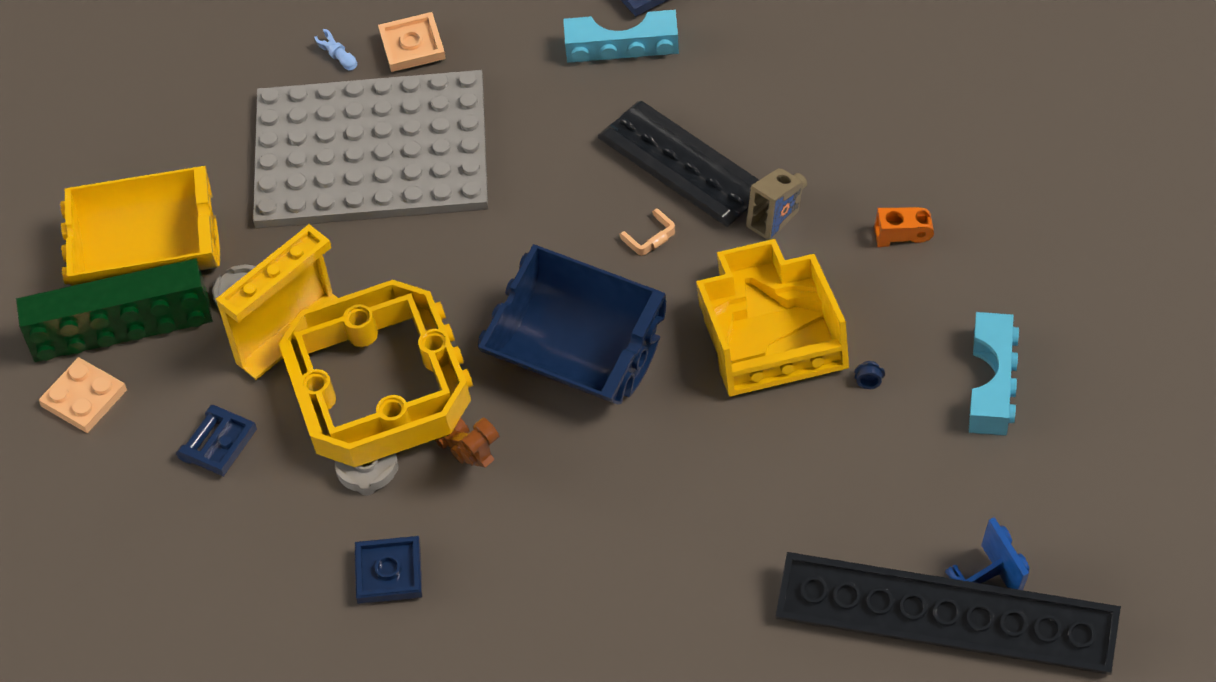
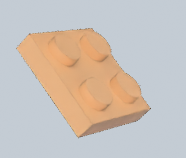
[378,12,446,72]
[39,357,127,433]

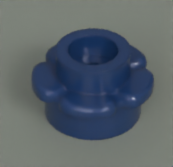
[854,361,885,389]

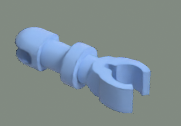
[314,29,357,71]

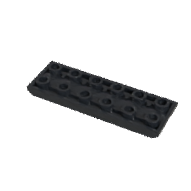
[598,101,759,227]

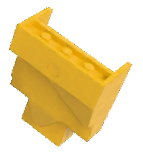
[696,239,849,397]

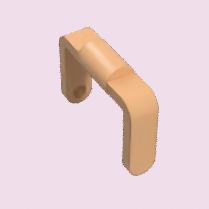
[619,208,675,256]

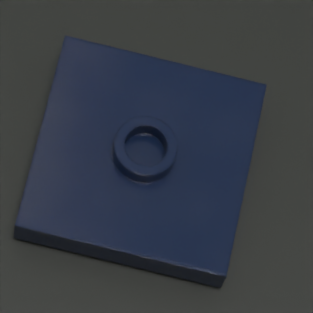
[355,536,423,604]

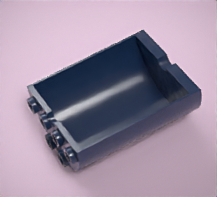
[478,244,666,405]

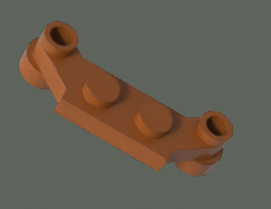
[434,417,500,468]

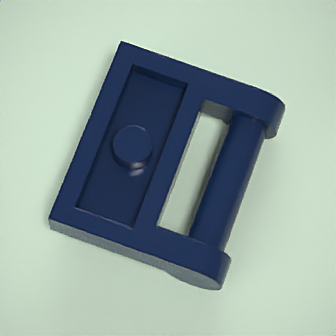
[176,405,257,477]

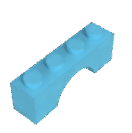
[564,9,679,63]
[969,312,1019,435]

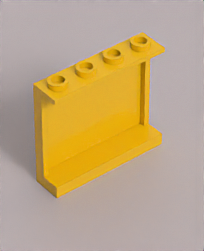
[216,224,338,380]

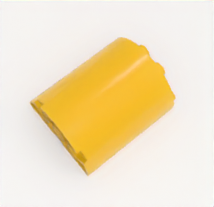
[60,166,220,286]

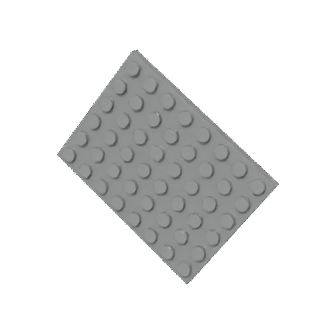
[253,70,488,228]

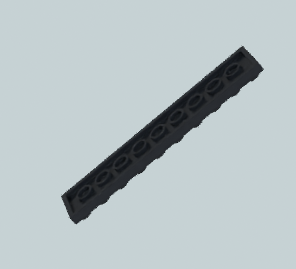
[776,552,1121,675]

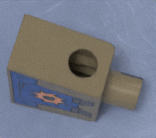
[746,168,807,240]

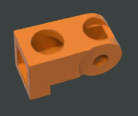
[874,207,934,247]

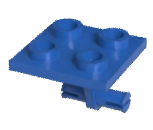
[945,517,1030,590]

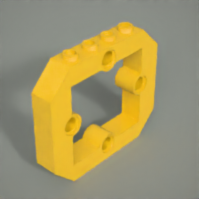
[278,280,473,467]

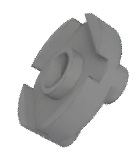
[335,453,399,496]

